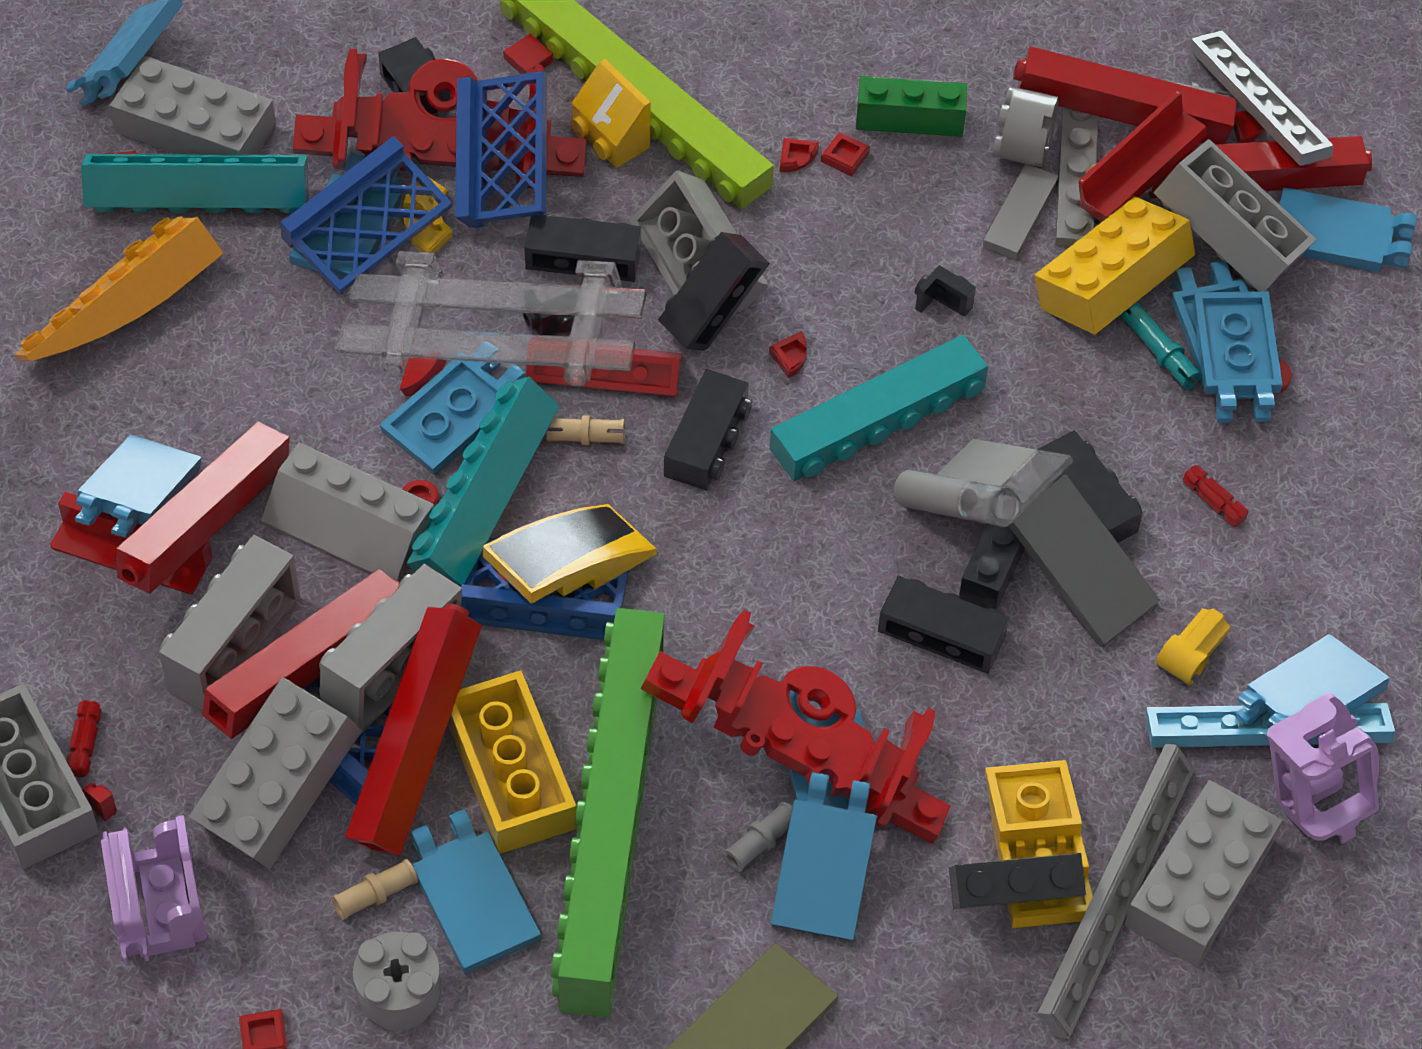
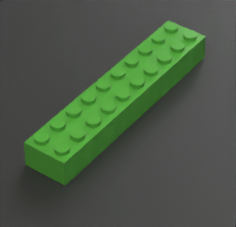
[551,607,665,1018]

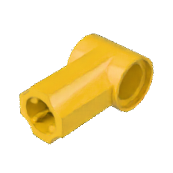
[1155,608,1231,686]

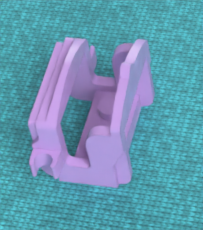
[1267,692,1379,844]
[101,815,207,966]

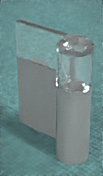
[894,439,1074,527]

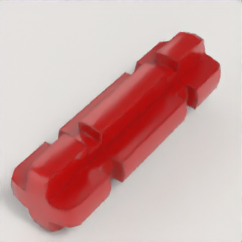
[1183,465,1249,527]
[66,700,102,777]

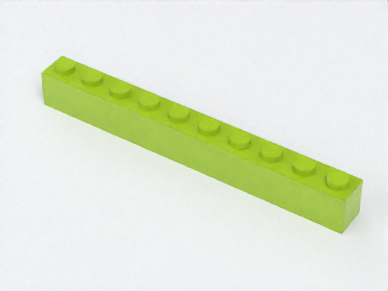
[499,0,774,209]

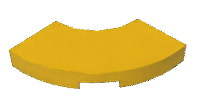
[403,176,453,259]

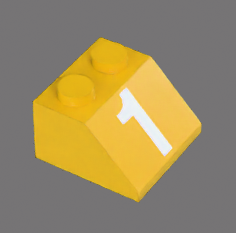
[570,59,651,168]

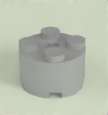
[992,87,1059,167]
[353,932,442,1031]

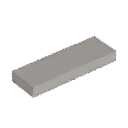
[983,164,1059,260]

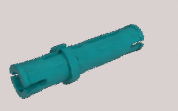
[1119,301,1202,390]

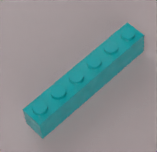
[81,154,309,213]
[769,335,988,481]
[407,376,560,587]

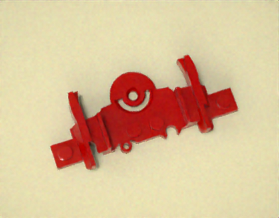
[293,49,587,188]
[640,610,951,844]

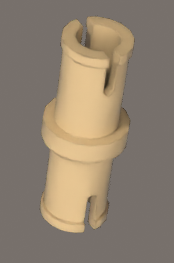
[547,415,626,446]
[331,859,418,920]

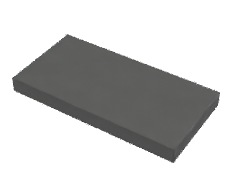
[1004,474,1160,647]

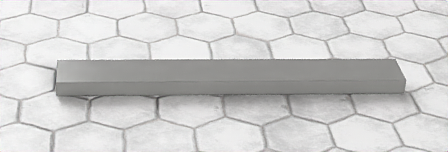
[1038,744,1194,1039]

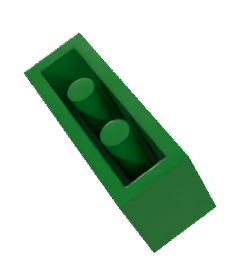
[856,76,967,137]

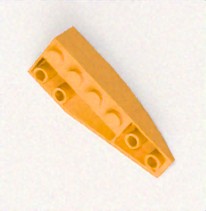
[14,216,224,361]

